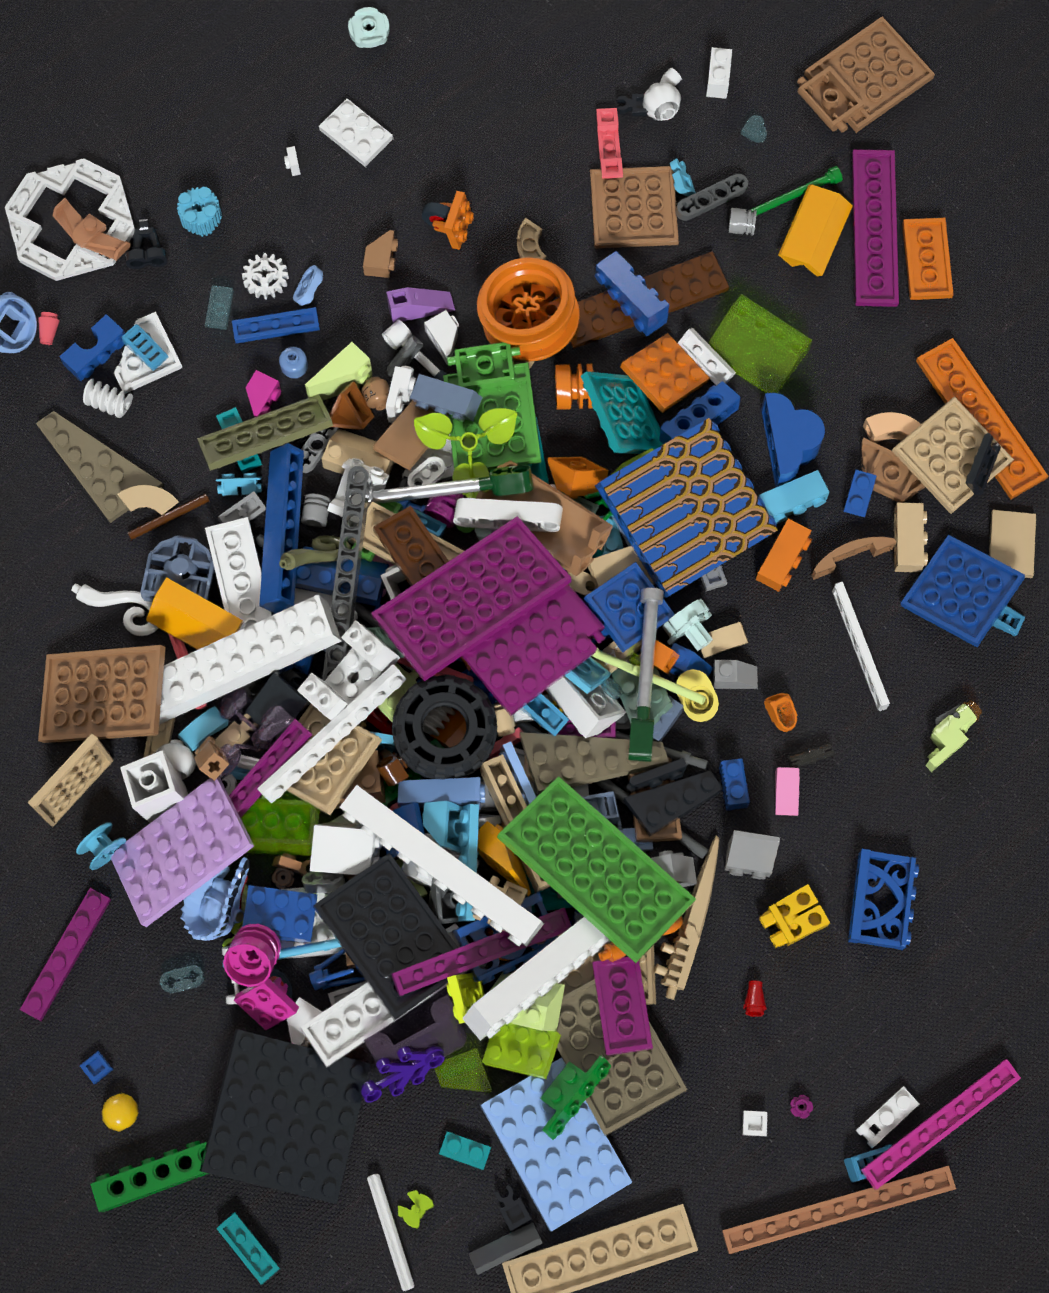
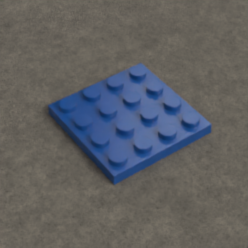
[901,535,1025,647]

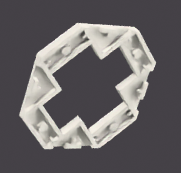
[5,159,135,281]

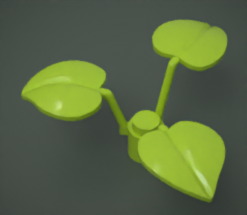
[414,408,517,499]

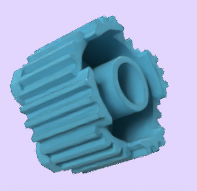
[177,187,222,237]

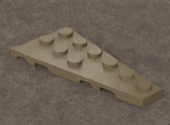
[36,411,163,523]

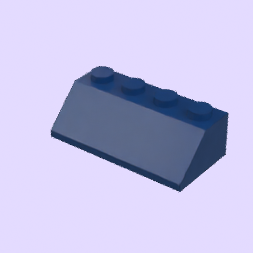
[295,546,390,607]

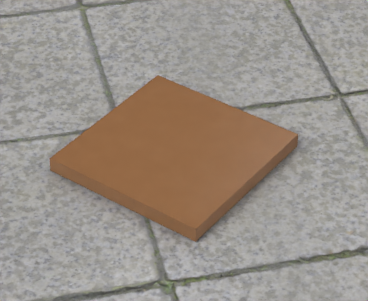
[590,166,679,248]

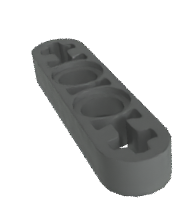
[675,174,748,221]

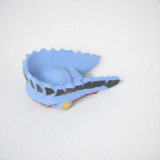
[181,857,249,940]

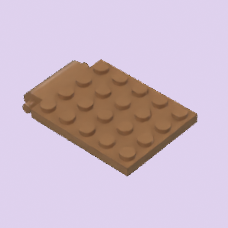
[797,16,935,133]

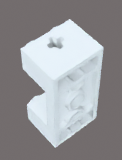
[297,621,401,720]

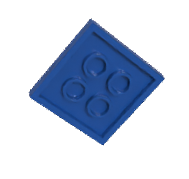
[583,562,675,653]

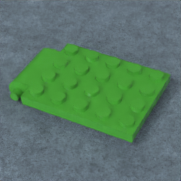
[443,342,542,471]

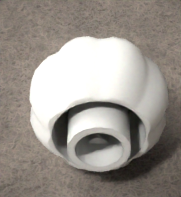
[643,82,681,121]
[155,740,196,780]

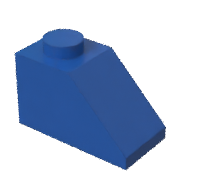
[670,643,713,677]

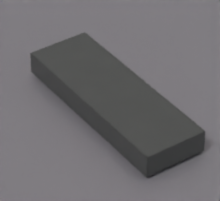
[468,1222,542,1275]

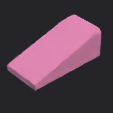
[775,767,799,816]

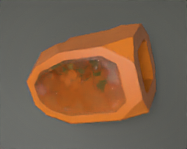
[764,693,797,732]

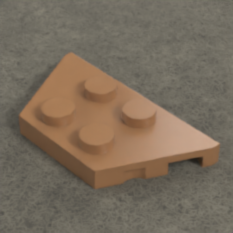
[861,438,925,503]

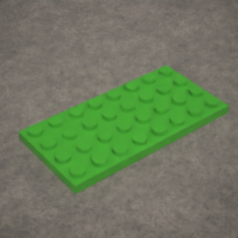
[497,776,696,963]

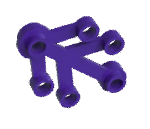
[361,1046,445,1103]

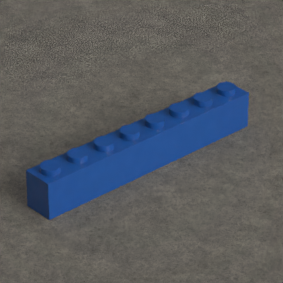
[259,443,304,614]

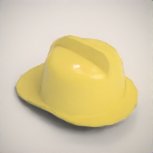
[676,669,719,722]

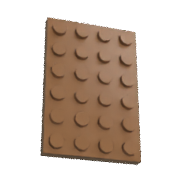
[38,645,165,743]

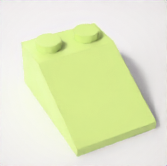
[305,342,373,401]

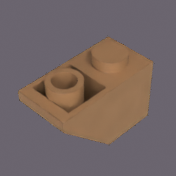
[363,230,398,278]

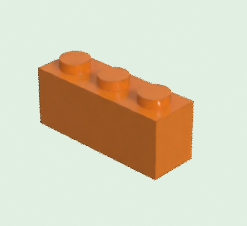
[756,519,812,592]

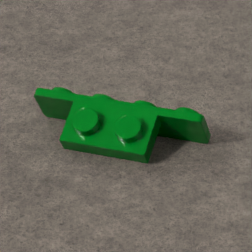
[540,1055,611,1140]

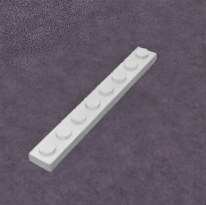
[257,664,407,804]

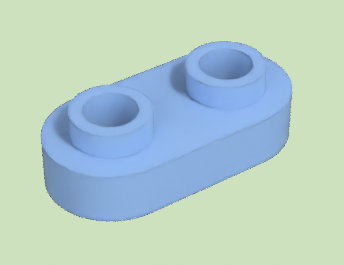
[293,265,323,306]

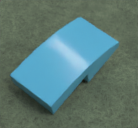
[178,706,229,752]

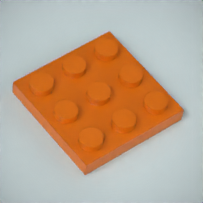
[620,333,710,413]

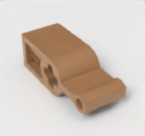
[194,735,229,781]

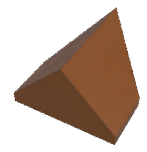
[329,381,374,429]

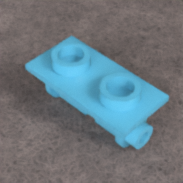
[216,473,262,496]

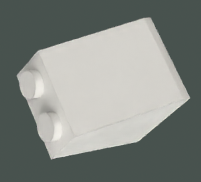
[120,750,188,823]
[310,822,382,875]

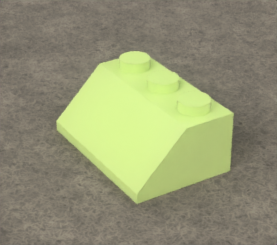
[490,973,565,1031]

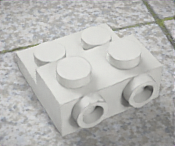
[386,366,416,423]

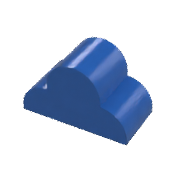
[761,393,825,488]

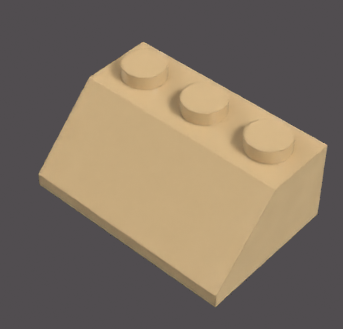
[322,429,395,475]

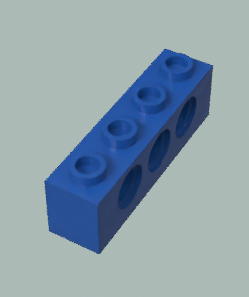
[659,381,741,444]

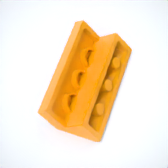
[778,184,853,276]
[146,577,244,650]

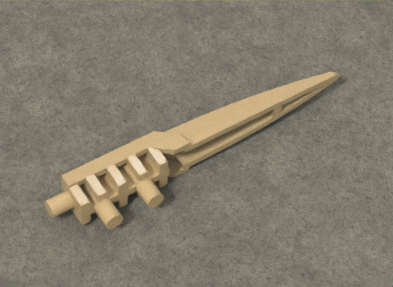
[654,836,719,1000]

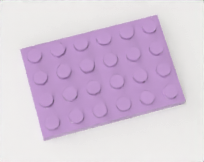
[110,776,254,927]

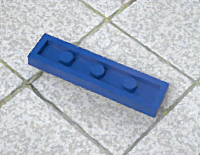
[232,307,320,343]

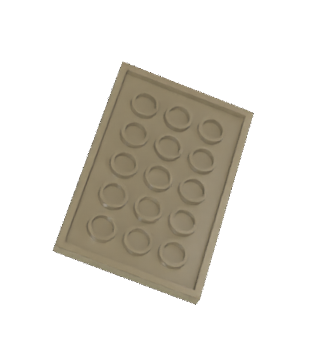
[555,979,687,1136]

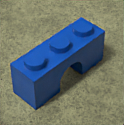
[59,314,125,381]

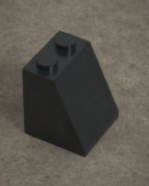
[246,663,311,740]

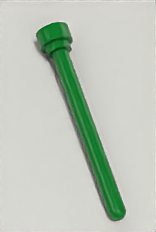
[750,166,843,216]

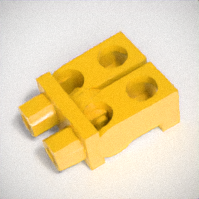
[759,884,830,948]

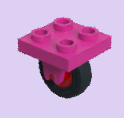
[233,969,299,1030]

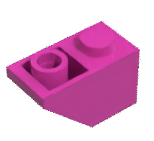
[246,370,281,417]

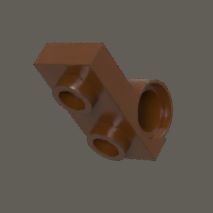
[376,747,409,786]

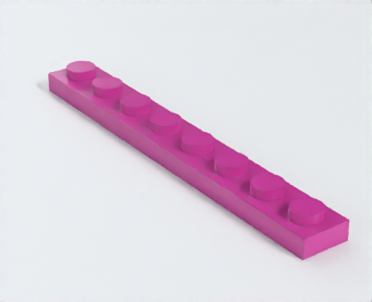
[861,1059,1021,1190]

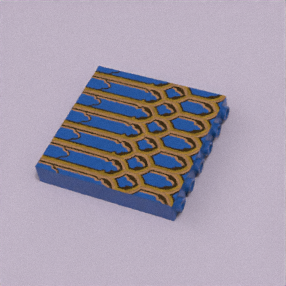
[595,418,778,599]

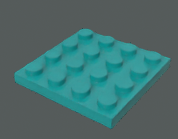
[581,371,663,454]

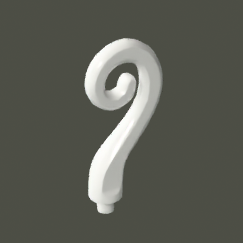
[71,583,158,636]

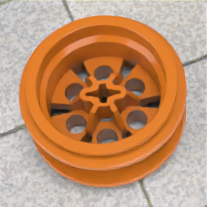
[477,258,580,362]

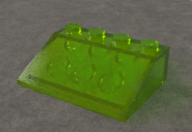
[708,294,812,393]

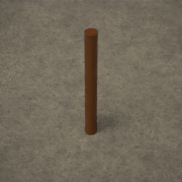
[127,494,209,540]

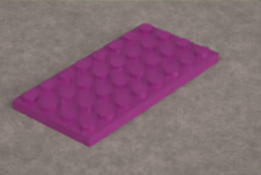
[371,516,572,681]

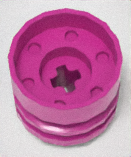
[223,924,282,987]

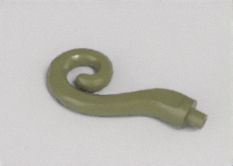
[279,536,351,570]

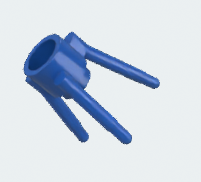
[309,949,366,990]

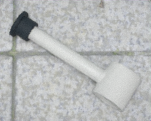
[382,320,447,381]

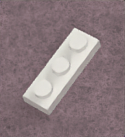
[678,328,736,386]

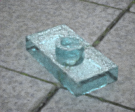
[205,286,234,330]

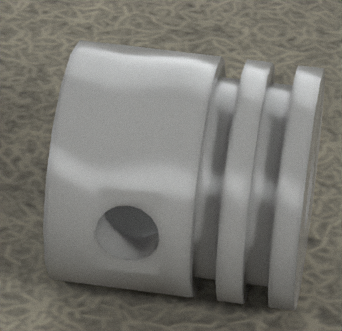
[728,208,757,236]
[301,494,331,528]

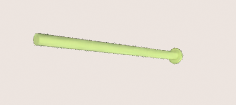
[592,648,706,705]

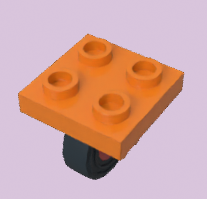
[422,191,474,250]

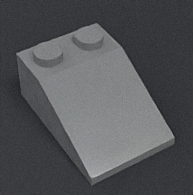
[725,830,780,879]

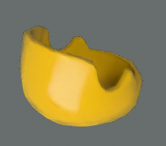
[102,1093,139,1131]

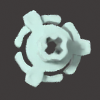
[662,599,713,651]

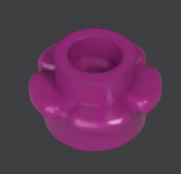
[790,1095,813,1119]

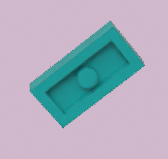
[439,1132,491,1170]

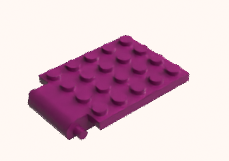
[462,584,605,716]

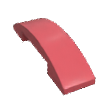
[596,108,623,179]

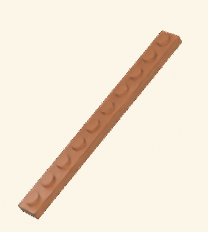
[722,1166,956,1254]

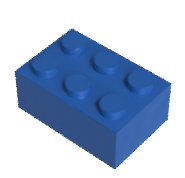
[242,885,318,944]

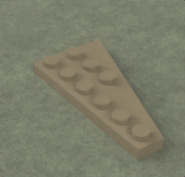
[519,732,669,795]

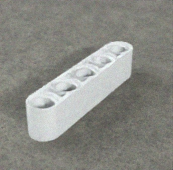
[453,498,563,532]

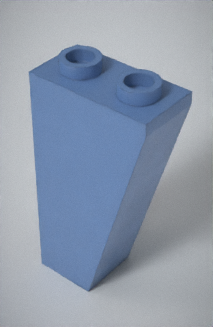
[398,777,485,810]

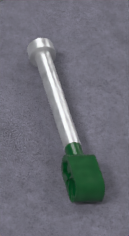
[361,465,534,507]
[628,588,664,762]

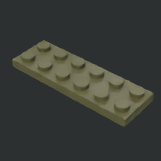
[197,394,333,471]

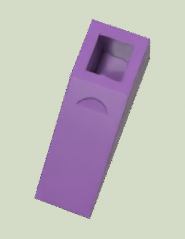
[387,287,455,323]

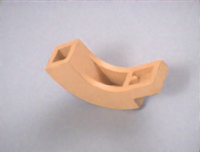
[863,412,921,443]

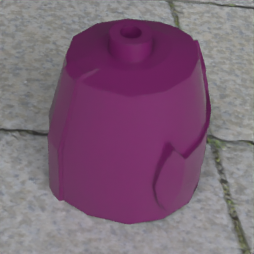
[424,493,464,528]

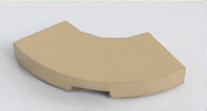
[517,218,546,260]
[117,485,179,515]

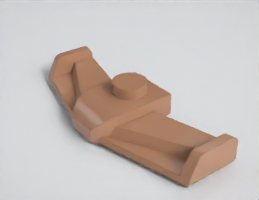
[53,198,130,261]

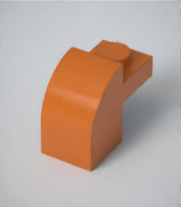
[639,640,680,674]

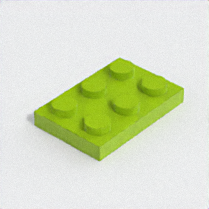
[482,1023,561,1079]

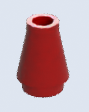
[743,981,766,1017]

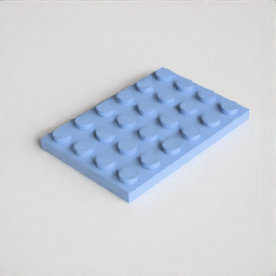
[480,1058,632,1231]

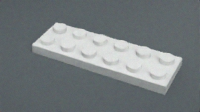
[205,517,272,631]

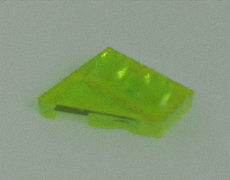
[434,1048,492,1093]

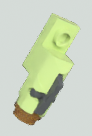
[925,700,982,772]

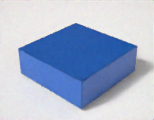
[80,1051,113,1084]

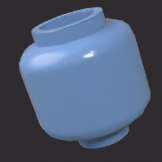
[279,347,308,378]

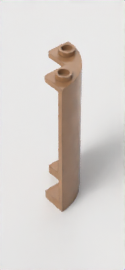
[476,460,613,576]

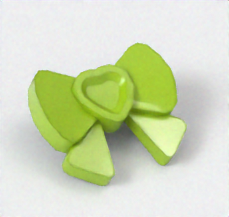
[398,1190,434,1229]

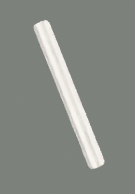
[367,1174,414,1291]

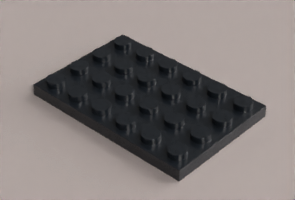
[313,853,462,1021]

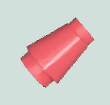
[38,312,60,345]

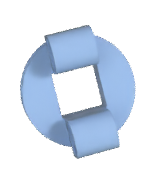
[0,292,37,353]

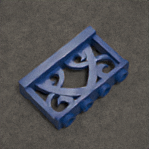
[848,849,919,950]
[452,892,558,984]

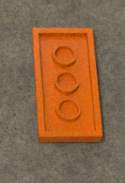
[902,218,953,300]

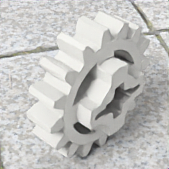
[242,253,289,299]

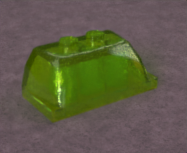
[241,798,320,856]

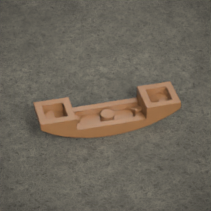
[812,537,896,580]

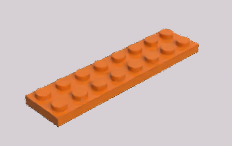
[916,338,1048,500]

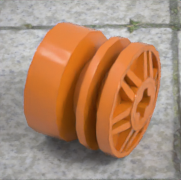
[555,364,594,410]

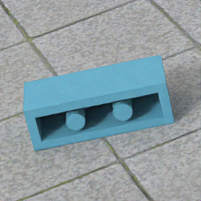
[759,470,829,524]

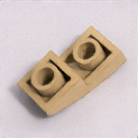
[701,622,749,658]

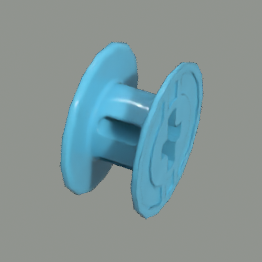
[76,822,126,870]

